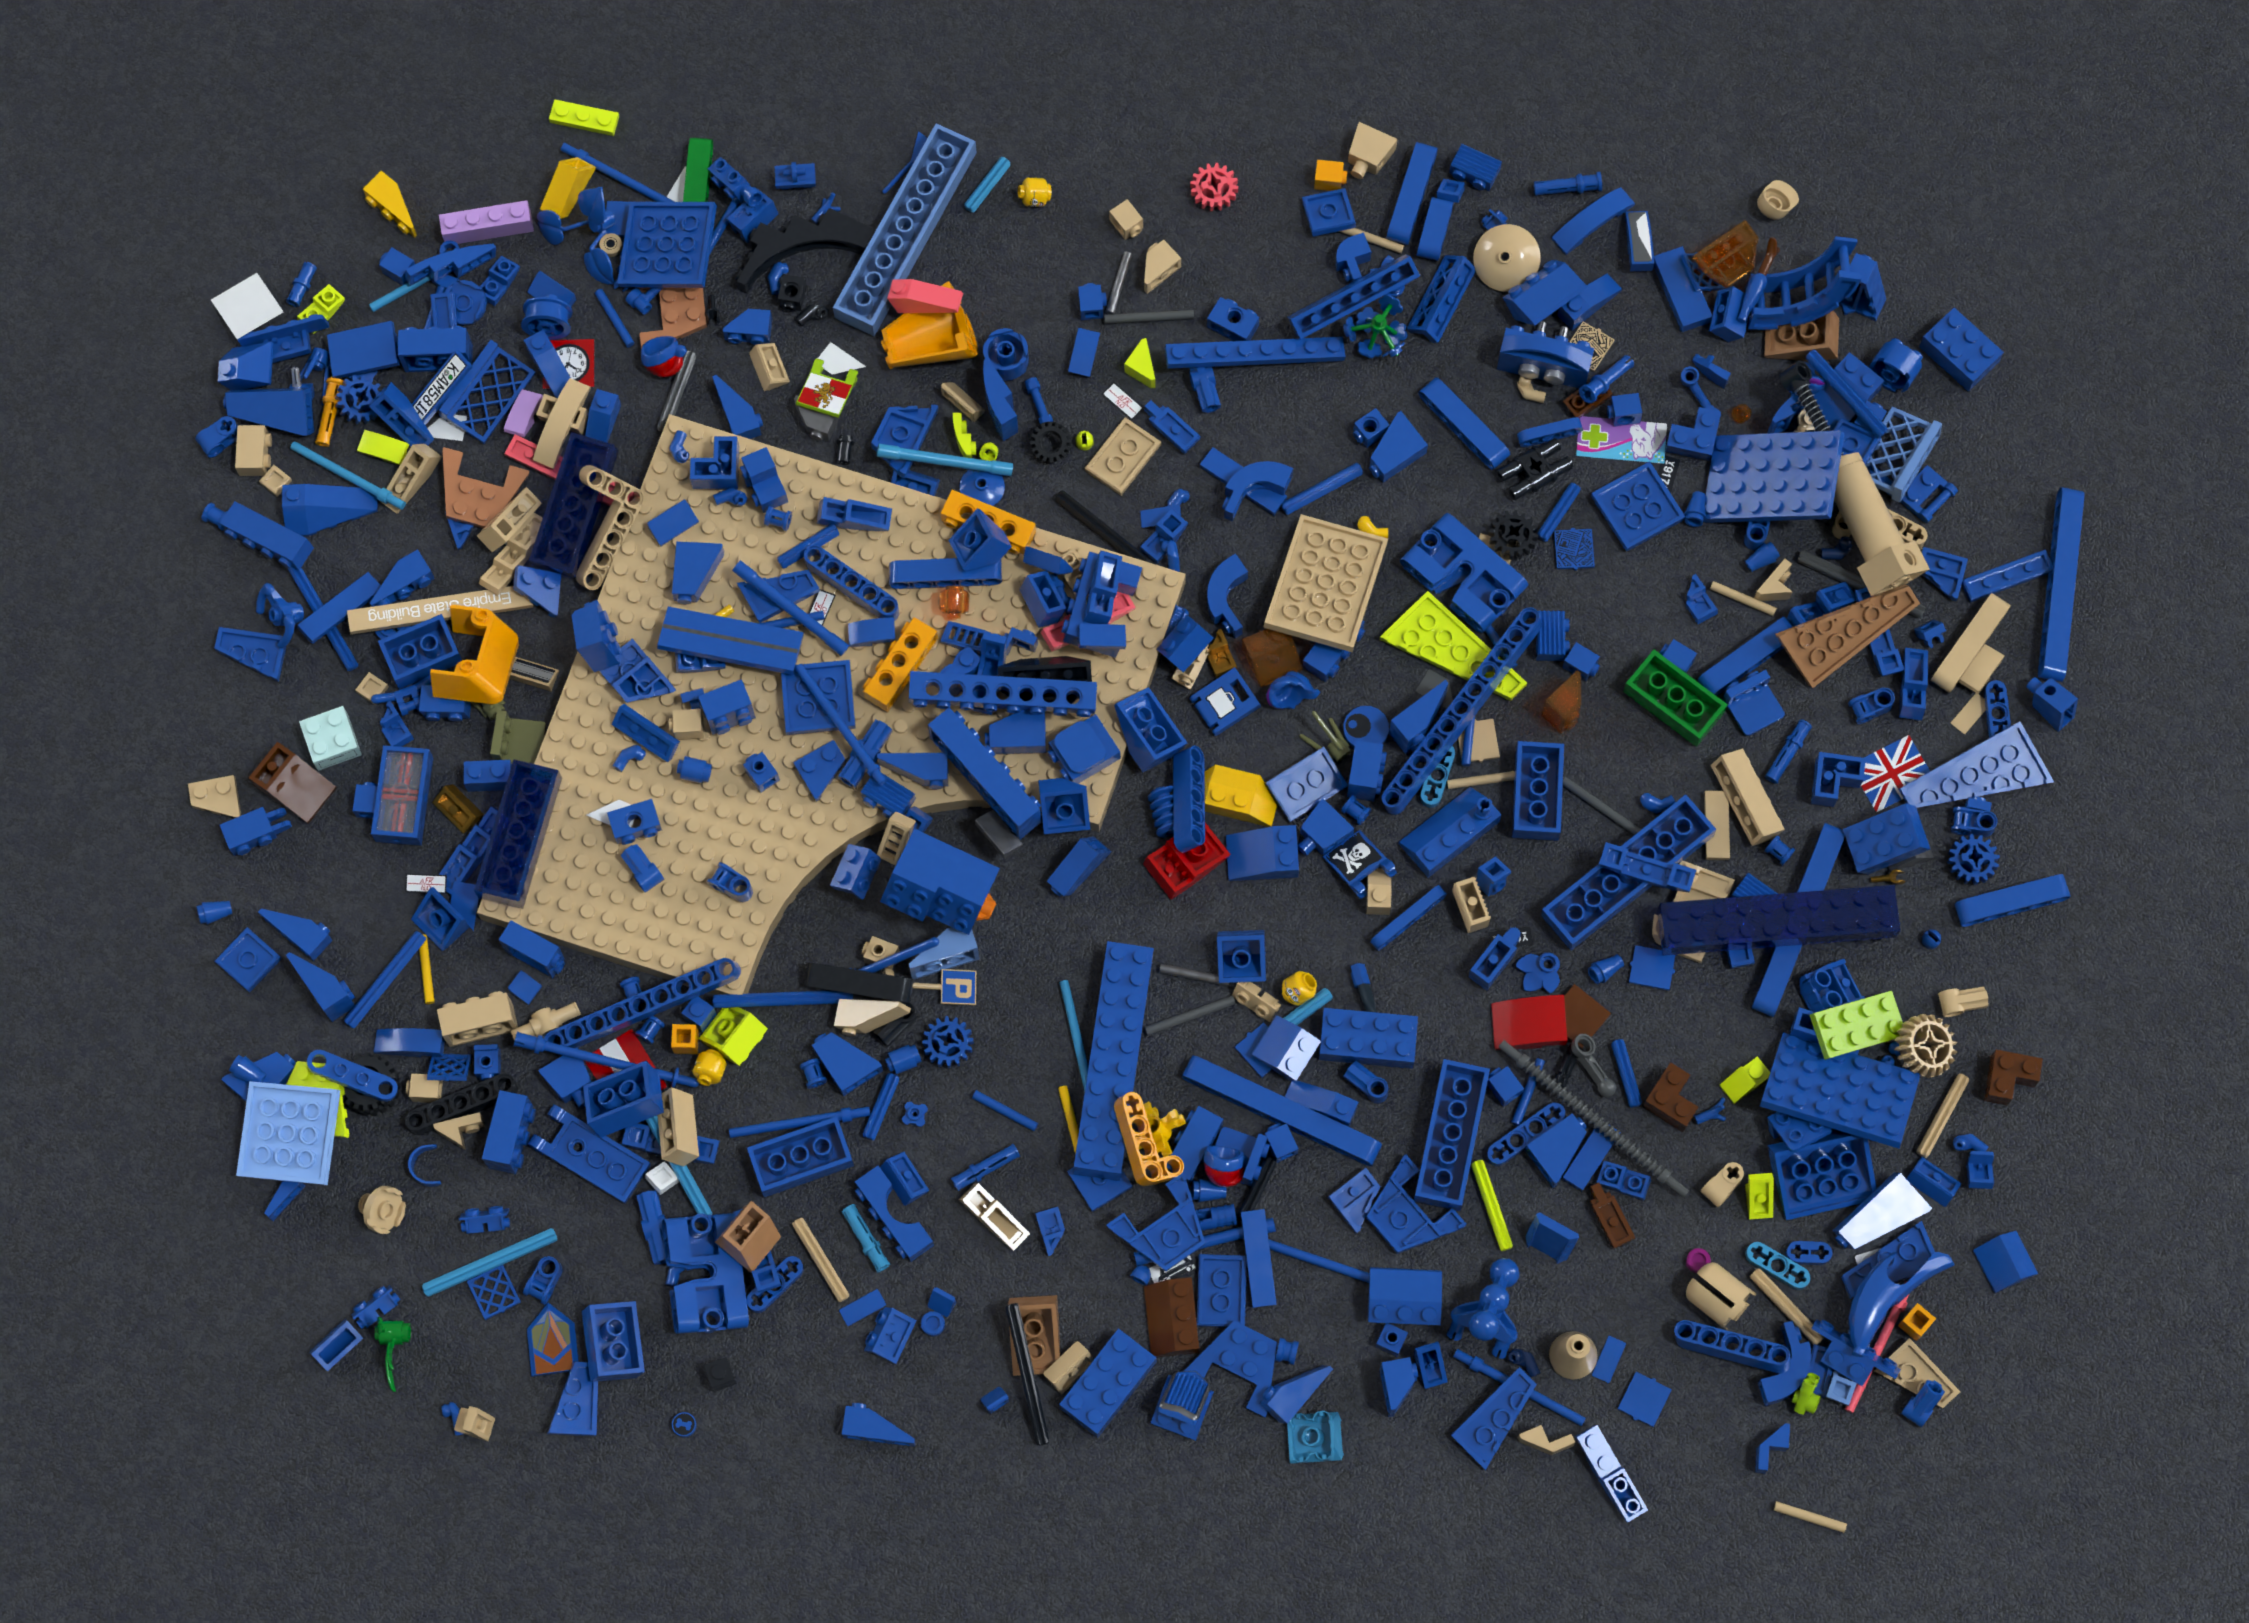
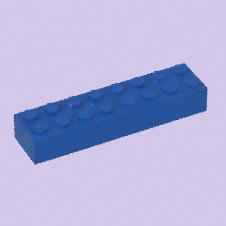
[1541,794,1716,951]

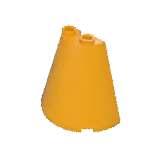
[881,281,978,369]

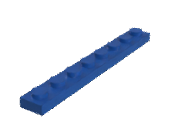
[1165,337,1346,368]

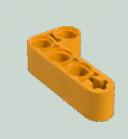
[1114,1092,1184,1186]

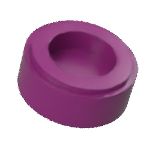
[1686,1248,1711,1273]

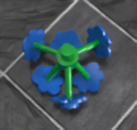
[1343,294,1407,358]

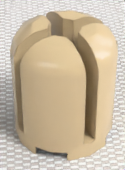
[1686,1262,1756,1330]

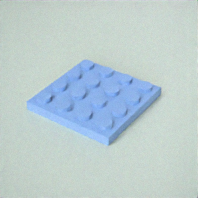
[236,1081,341,1185]

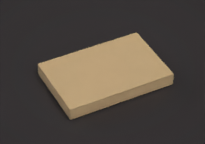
[1085,417,1161,496]

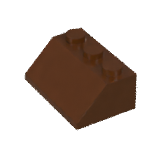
[1144,1277,1199,1358]

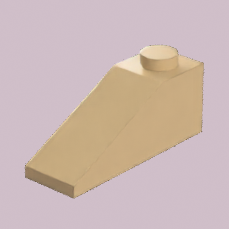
[382,444,442,513]
[477,487,542,552]
[834,999,911,1036]

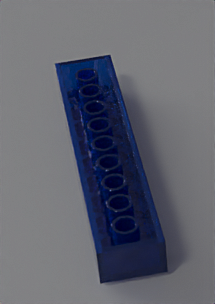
[1657,885,1901,956]

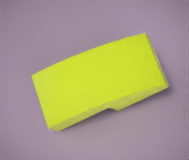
[297,284,345,334]
[953,413,976,458]
[357,430,409,465]

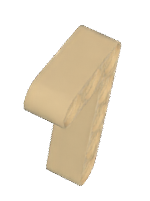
[576,465,644,590]

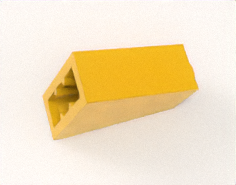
[540,157,596,219]

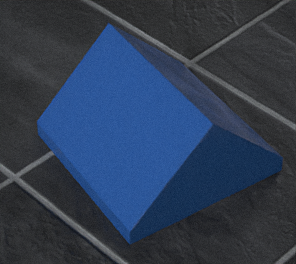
[411,887,469,951]
[1973,1231,2038,1293]

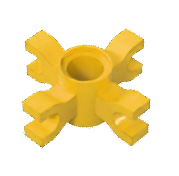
[1137,1101,1186,1157]

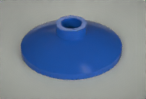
[960,469,1005,506]

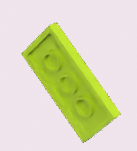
[1810,991,1903,1060]

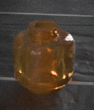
[939,586,970,619]

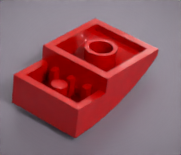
[1143,823,1231,900]
[1491,995,1567,1050]

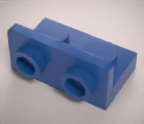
[864,1307,917,1364]

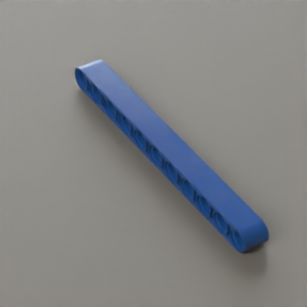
[1382,607,1542,815]

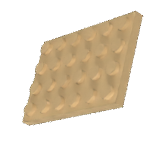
[1264,514,1388,652]

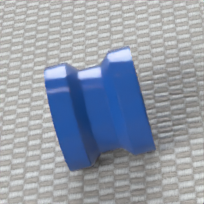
[1275,1338,1299,1365]

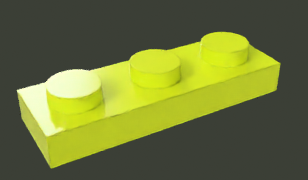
[549,99,619,136]

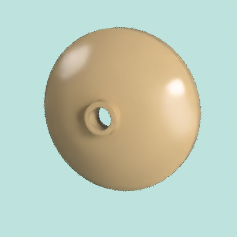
[1473,224,1541,292]

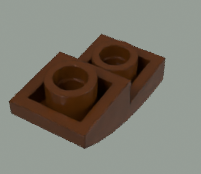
[1563,389,1613,418]

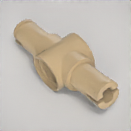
[510,1002,581,1042]

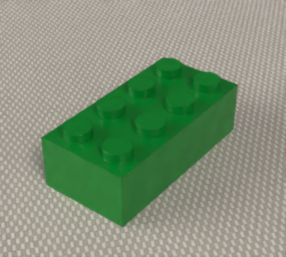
[1623,650,1728,747]

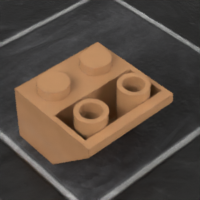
[715,1201,781,1273]

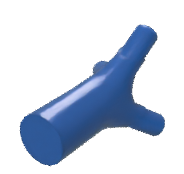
[811,193,841,225]
[1694,1097,1726,1124]

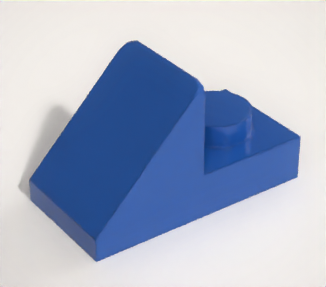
[1815,582,1857,615]

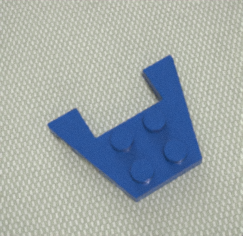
[1366,1154,1467,1254]
[1106,1172,1205,1272]
[1184,1320,1278,1418]

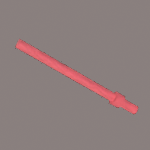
[1844,1281,1909,1413]

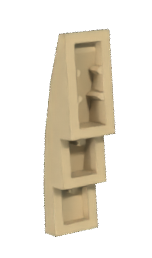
[479,513,552,595]

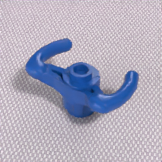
[256,583,304,648]

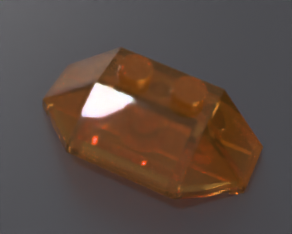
[1692,220,1759,288]

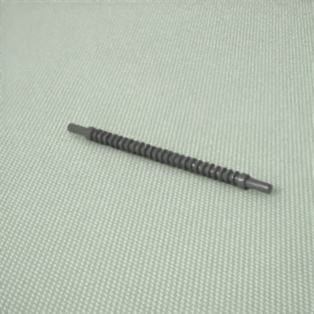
[1499,1040,1689,1198]

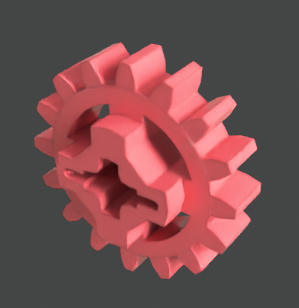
[1190,163,1238,211]

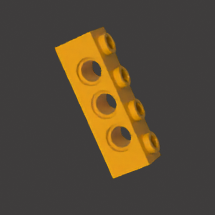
[941,490,1036,555]
[863,617,938,712]

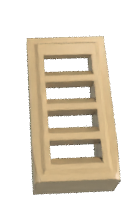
[877,812,916,866]

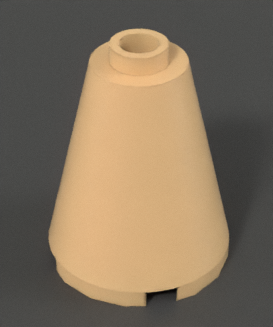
[1549,1331,1598,1380]

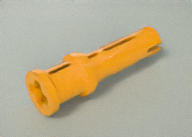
[315,377,344,447]

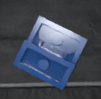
[1767,393,1804,433]

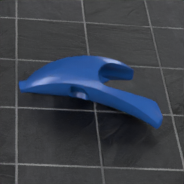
[1848,1252,1954,1357]

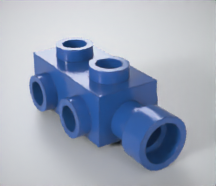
[708,157,763,207]

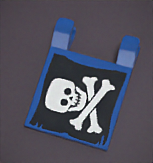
[1323,830,1397,899]

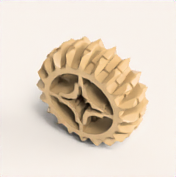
[1894,1014,1957,1078]

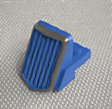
[1151,1371,1214,1440]

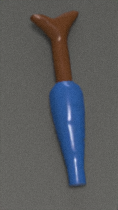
[1737,237,1780,323]

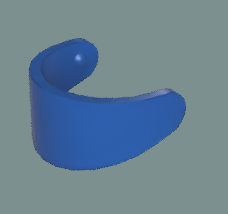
[408,1144,441,1187]

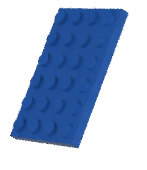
[1705,430,1845,523]
[1760,1032,1920,1149]

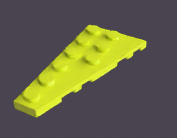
[1379,591,1527,701]

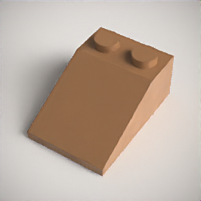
[1764,310,1839,361]
[1008,1295,1061,1376]

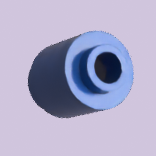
[677,756,712,783]
[885,1044,922,1075]

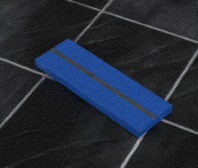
[657,606,804,675]

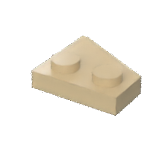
[188,775,241,818]

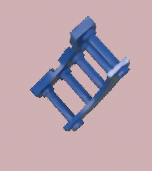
[1745,236,1862,330]

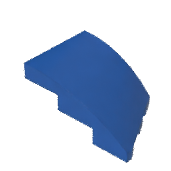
[600,638,676,703]

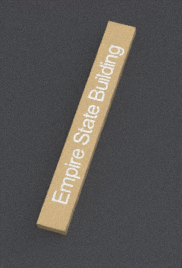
[347,586,533,634]

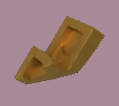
[1207,629,1238,679]

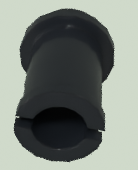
[836,435,854,465]

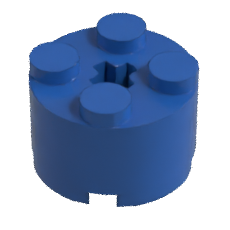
[983,328,1029,381]
[1869,338,1923,392]

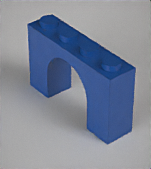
[1061,551,1142,658]

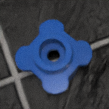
[902,1102,928,1127]

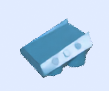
[1287,1411,1344,1464]

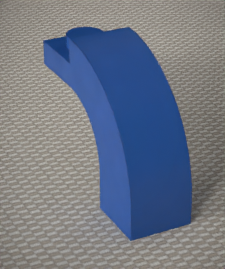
[1222,461,1293,521]
[1207,553,1248,638]
[972,632,1008,715]
[1758,1321,1811,1406]

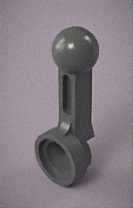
[1571,1034,1617,1097]

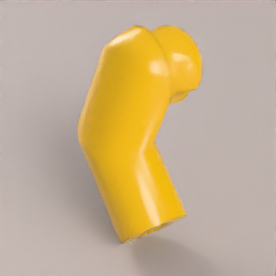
[1357,516,1388,538]

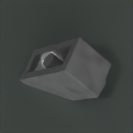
[794,395,839,442]

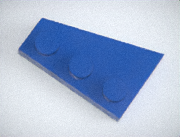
[737,569,820,623]
[214,627,286,682]
[547,1362,598,1436]

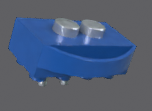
[1497,321,1594,388]

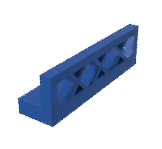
[1407,255,1476,343]

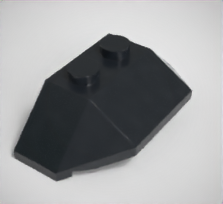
[998,656,1092,704]

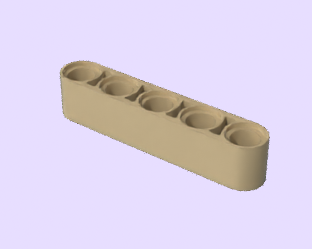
[1930,593,2011,693]

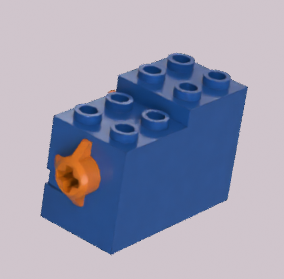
[880,829,1000,935]

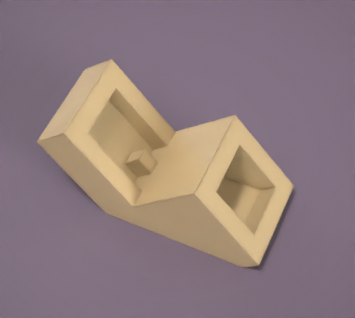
[1517,1425,1575,1455]

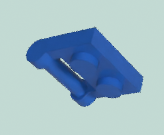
[1900,465,1958,523]

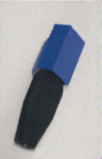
[1351,963,1376,1012]

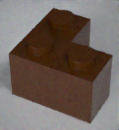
[1984,1049,2043,1105]
[1643,1062,1698,1132]

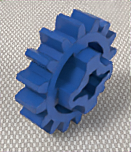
[335,375,380,424]
[1947,834,2000,885]
[922,1016,974,1068]

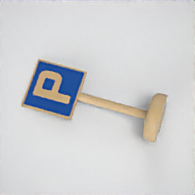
[883,968,976,1006]

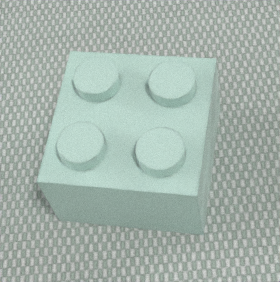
[299,706,362,771]

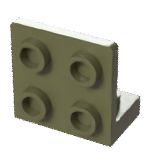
[490,710,546,766]

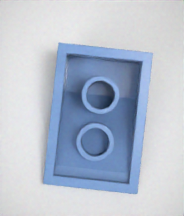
[909,927,979,980]

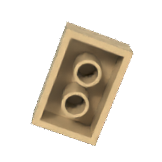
[437,991,518,1047]

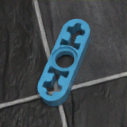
[1420,744,1455,808]
[1745,1242,1810,1290]

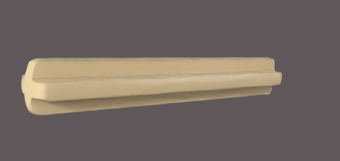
[1916,1073,1969,1158]
[792,1218,849,1302]
[1750,1268,1824,1345]

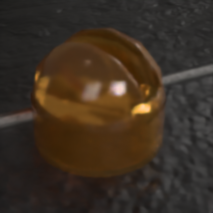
[1731,404,1752,424]

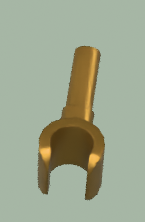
[1871,869,1906,885]

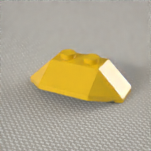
[1205,764,1277,827]

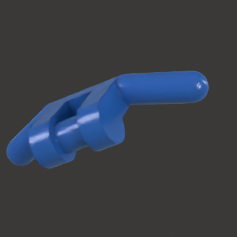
[371,674,431,716]

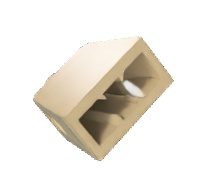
[1348,122,1397,179]

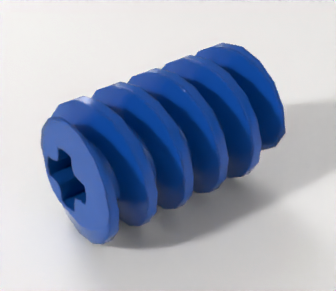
[1148,786,1174,838]

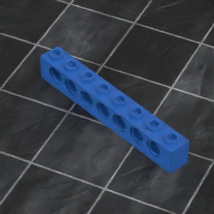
[908,671,1097,717]

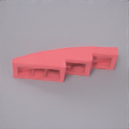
[1041,592,1136,652]

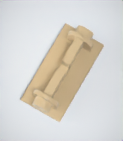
[1171,645,1209,690]
[1232,982,1281,1022]

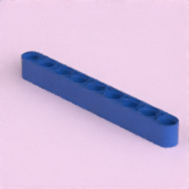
[2038,487,2084,682]
[1751,823,1845,1017]
[544,958,741,1048]
[1181,1055,1382,1166]

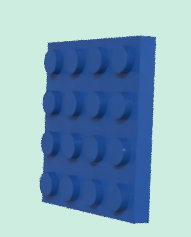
[617,202,717,288]

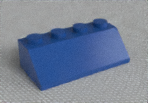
[1398,787,1501,878]

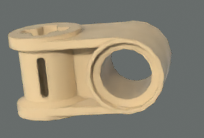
[1700,1162,1744,1207]

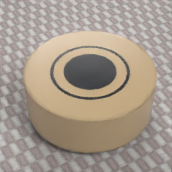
[599,233,623,257]

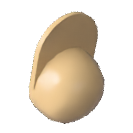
[1757,180,1799,220]

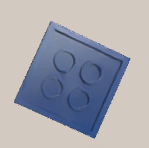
[1591,461,1686,552]
[781,660,856,735]

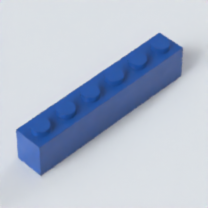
[1287,254,1420,339]

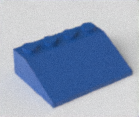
[1767,1130,1876,1220]

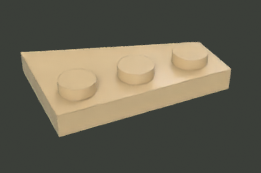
[1874,1338,1960,1409]

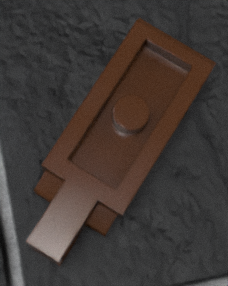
[1589,1183,1635,1250]

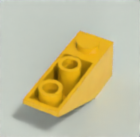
[363,171,417,238]

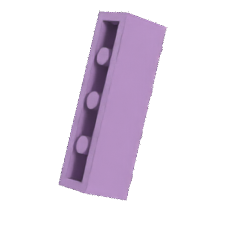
[439,200,534,244]

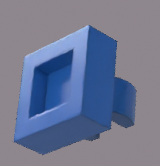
[1914,619,1946,648]
[680,688,705,710]

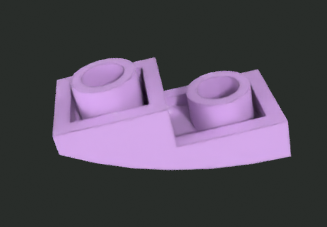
[504,389,543,437]

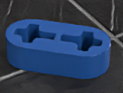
[1785,1241,1832,1265]

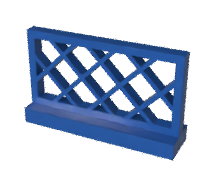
[439,340,536,444]

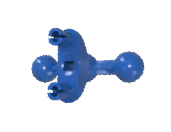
[1447,1258,1519,1359]

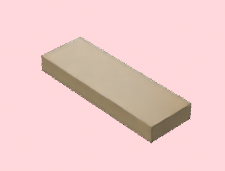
[1704,791,1730,860]

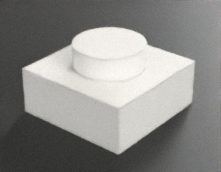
[645,1161,679,1195]

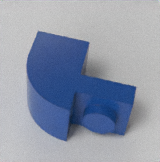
[1336,232,1371,283]

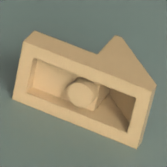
[1754,559,1792,601]
[433,1112,485,1150]
[454,1406,495,1441]

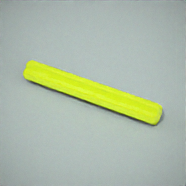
[1471,1160,1513,1251]

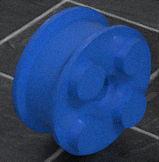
[521,294,573,340]

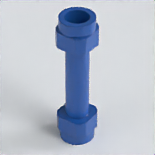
[1024,377,1053,424]

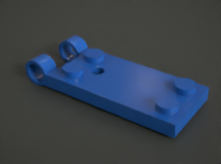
[527,1104,651,1204]

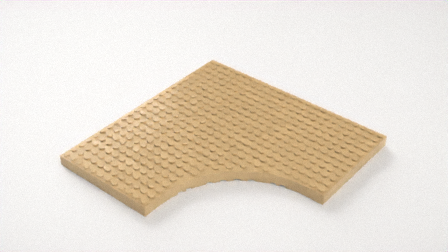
[477,414,1186,995]

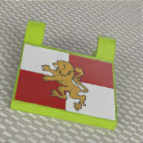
[796,358,858,418]

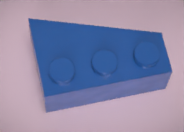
[1839,253,1886,321]

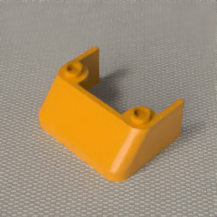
[430,604,519,704]

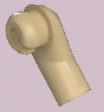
[1517,376,1546,403]

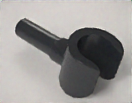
[706,295,720,325]

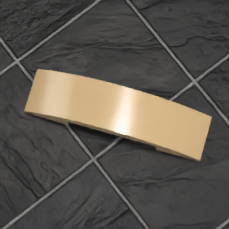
[533,378,591,469]

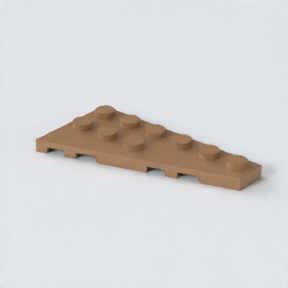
[1775,584,1920,688]

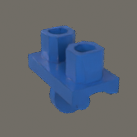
[775,162,816,190]

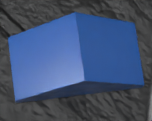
[1787,602,1825,627]
[1413,1342,1448,1389]

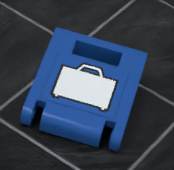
[1189,667,1261,736]

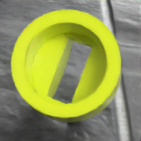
[1075,431,1094,451]
[979,442,998,461]

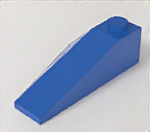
[282,484,378,536]

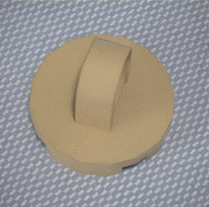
[358,1186,406,1234]

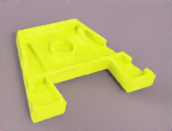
[286,1061,349,1138]

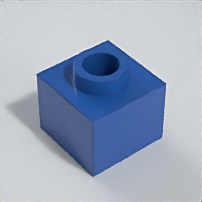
[1376,1323,1408,1357]

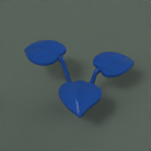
[537,187,615,284]

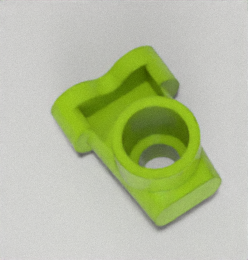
[1792,1373,1821,1415]

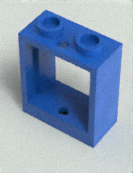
[499,920,565,978]

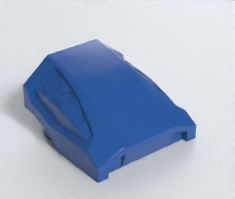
[1800,959,1865,1012]

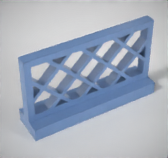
[1866,406,1942,503]

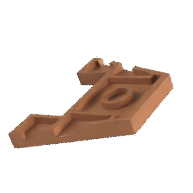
[635,287,707,349]
[442,447,529,528]

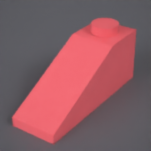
[887,279,963,313]

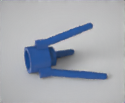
[300,348,331,405]

